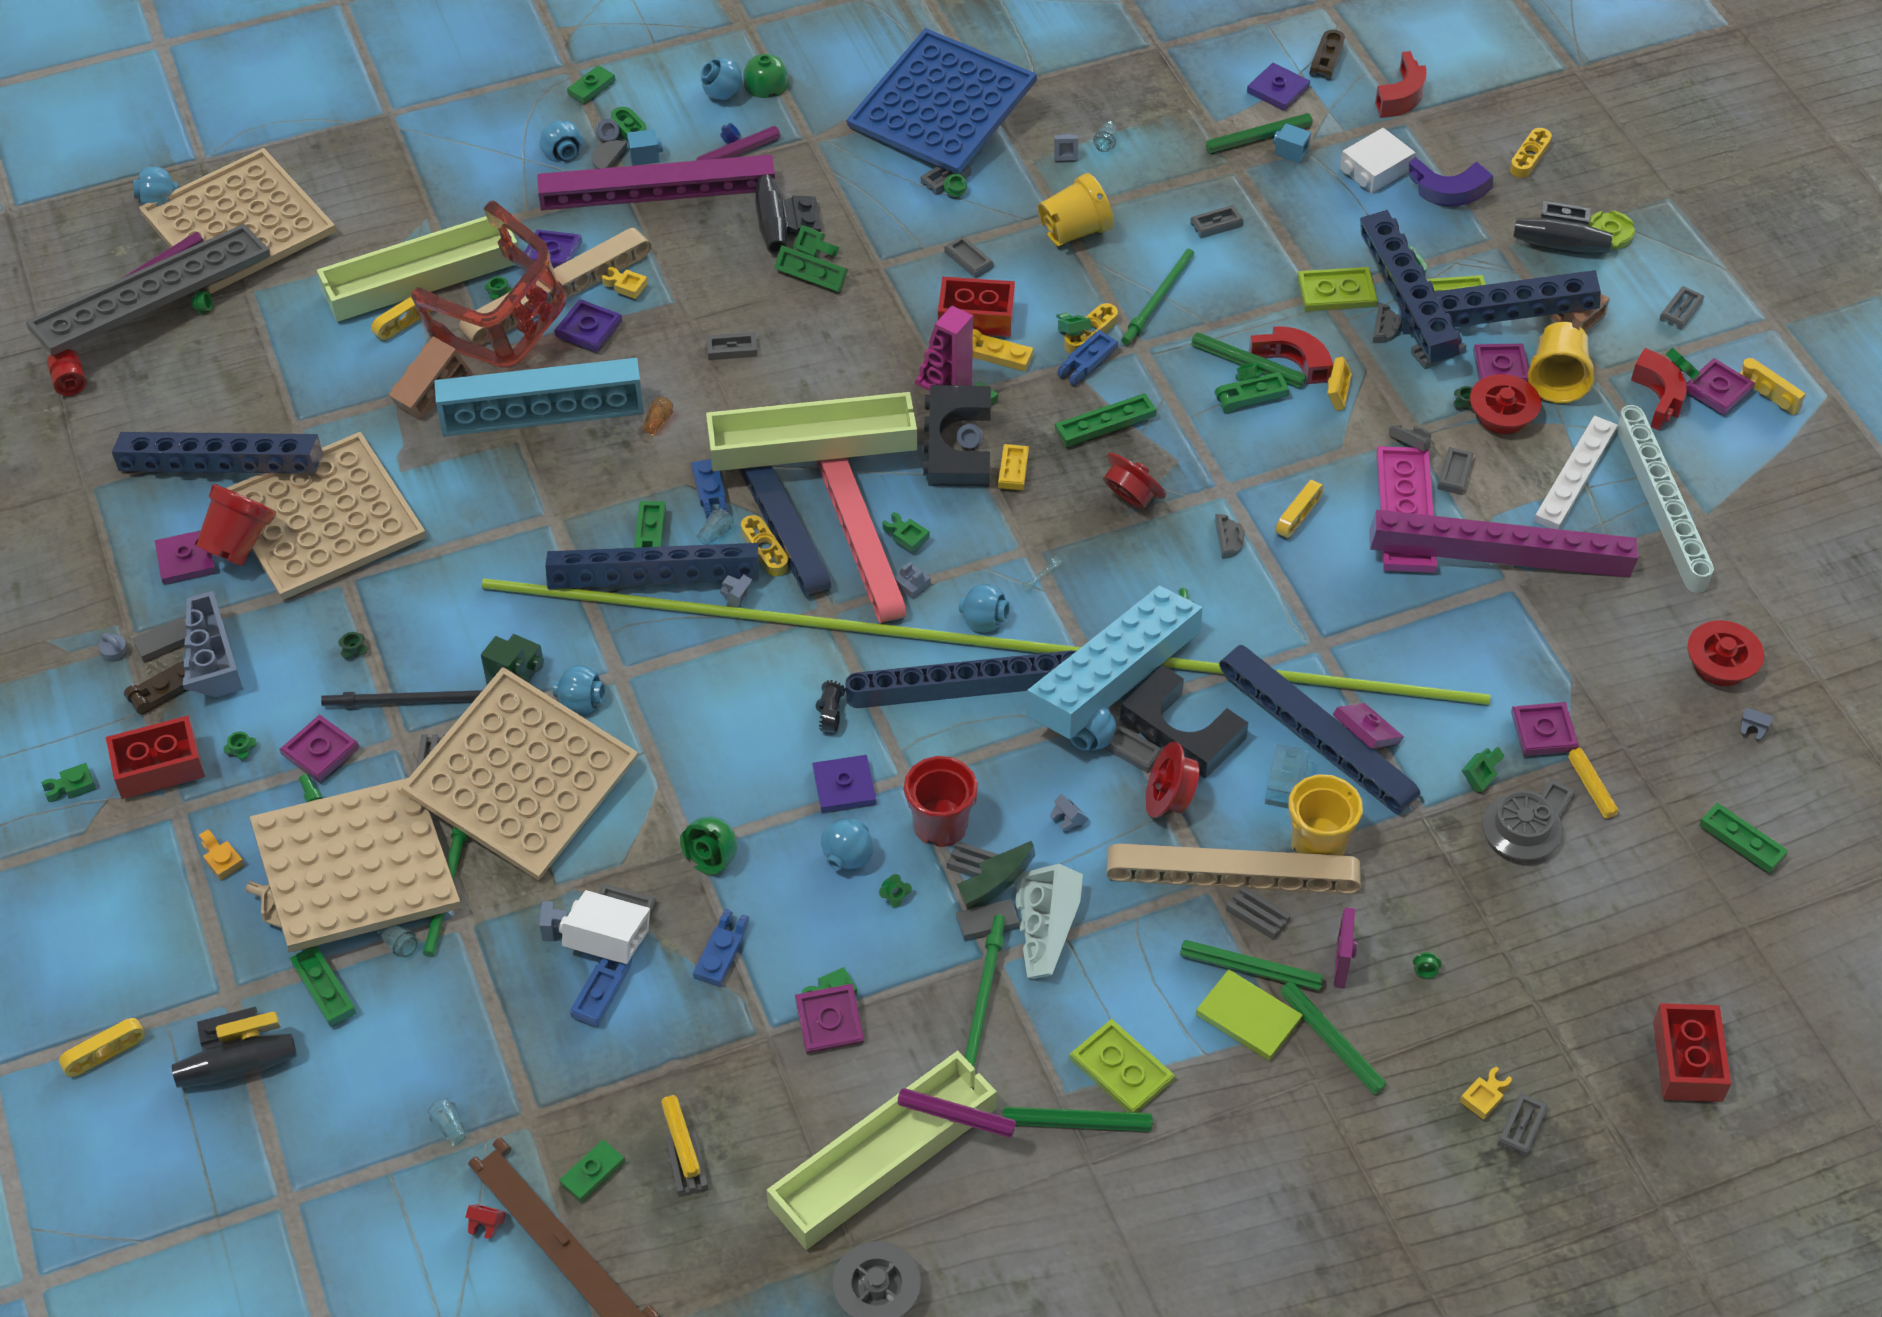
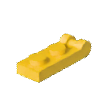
[973,329,1034,371]
[1740,358,1806,416]

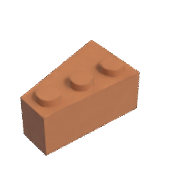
[389,337,472,419]

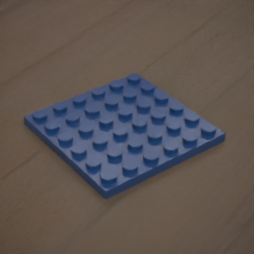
[846,28,1038,174]

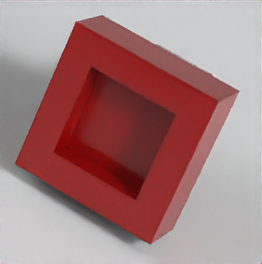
[465,1204,506,1239]

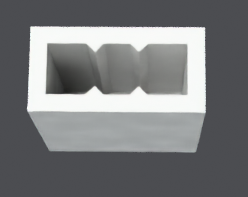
[1340,128,1416,193]
[559,890,650,964]

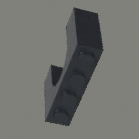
[923,385,991,487]
[1120,665,1249,779]

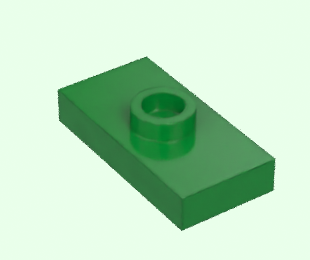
[567,65,615,104]
[559,1139,625,1203]

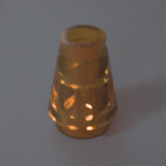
[642,396,673,435]

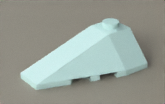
[1016,864,1083,979]

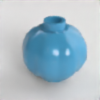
[701,57,742,100]
[539,120,583,162]
[133,166,178,206]
[959,584,1010,633]
[553,665,606,716]
[1070,707,1116,751]
[821,819,873,870]

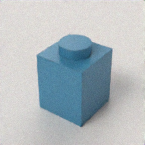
[1273,123,1311,163]
[627,129,663,166]

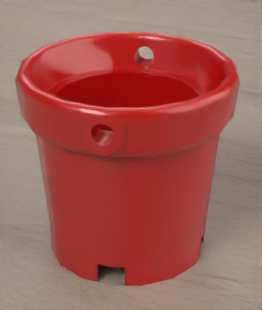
[195,484,276,566]
[903,756,978,847]

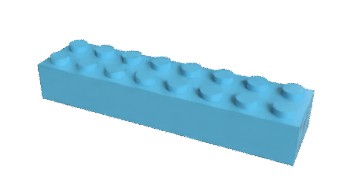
[435,358,644,437]
[1026,585,1203,739]

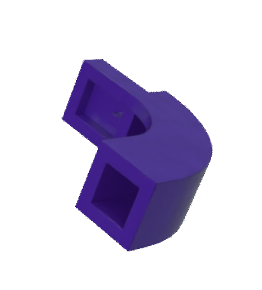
[1409,157,1493,206]

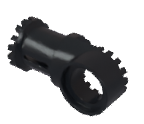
[815,680,846,733]

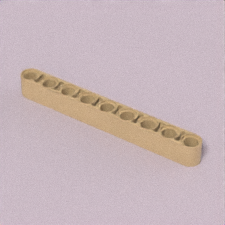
[459,228,652,346]
[1106,844,1361,894]

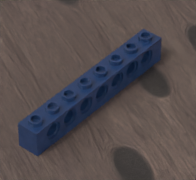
[1360,210,1462,364]
[1398,270,1601,334]
[112,432,323,474]
[545,543,759,589]

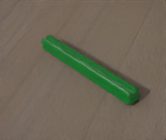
[1206,113,1313,153]
[1191,332,1306,388]
[1180,940,1323,991]
[1280,981,1386,1095]
[1003,1106,1153,1131]

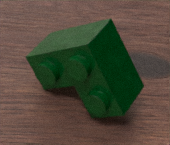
[481,634,544,685]

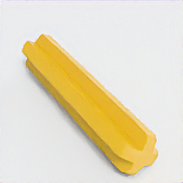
[1568,748,1618,819]
[661,1095,700,1178]

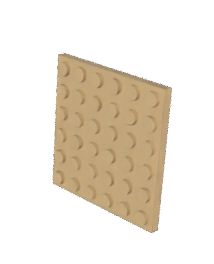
[139,148,336,294]
[226,432,427,600]
[401,667,638,881]
[250,778,461,953]

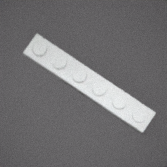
[1534,415,1618,529]

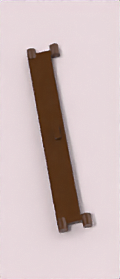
[468,1137,661,1317]

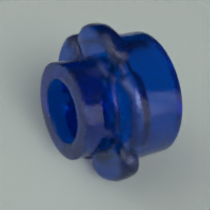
[720,123,741,144]

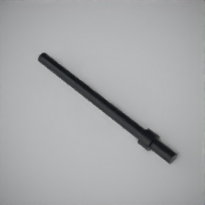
[321,690,483,708]

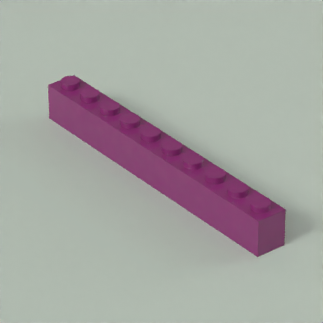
[537,154,775,211]
[1370,510,1638,578]

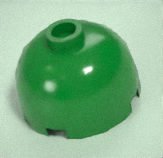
[743,54,789,98]
[680,817,737,875]

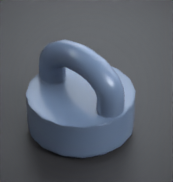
[595,118,619,142]
[957,423,983,449]
[98,633,128,661]

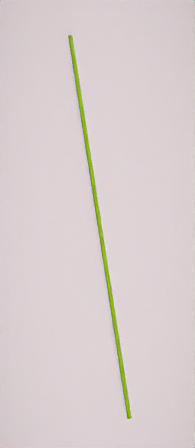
[482,578,1490,705]

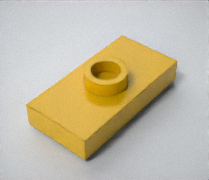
[1327,357,1352,411]
[998,444,1029,490]
[216,1011,281,1043]

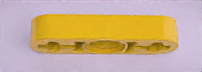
[1510,128,1552,178]
[371,291,435,340]
[1064,303,1118,354]
[1275,480,1324,538]
[741,515,789,576]
[58,1018,145,1077]

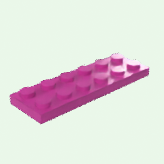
[1376,446,1437,573]

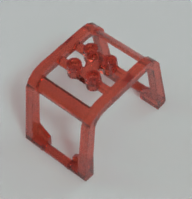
[411,200,566,367]

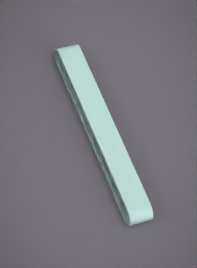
[1617,405,1714,593]

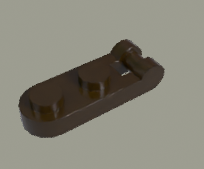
[1309,29,1345,79]
[124,661,186,714]

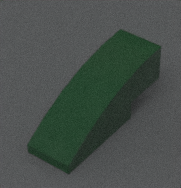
[957,841,1035,910]

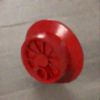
[1470,374,1541,434]
[1103,452,1167,509]
[1687,620,1764,686]
[1146,742,1199,818]

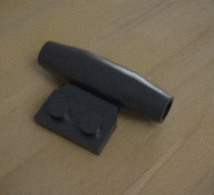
[755,175,822,254]
[1513,200,1613,253]
[171,1006,297,1088]

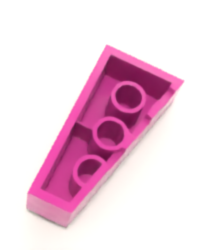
[914,306,973,391]

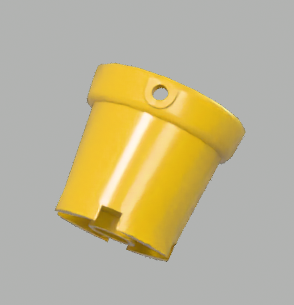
[1037,173,1114,246]
[1528,322,1595,403]
[1288,774,1363,856]

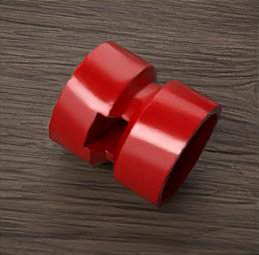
[47,349,86,396]

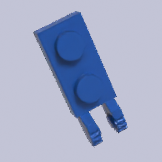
[1057,330,1118,386]
[691,459,728,518]
[693,909,749,987]
[570,958,632,1027]

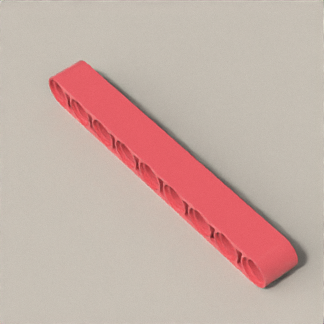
[816,458,906,624]

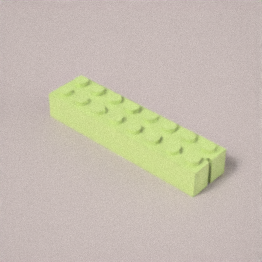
[317,212,521,322]
[706,392,917,471]
[767,1051,997,1250]

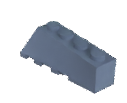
[183,591,243,697]

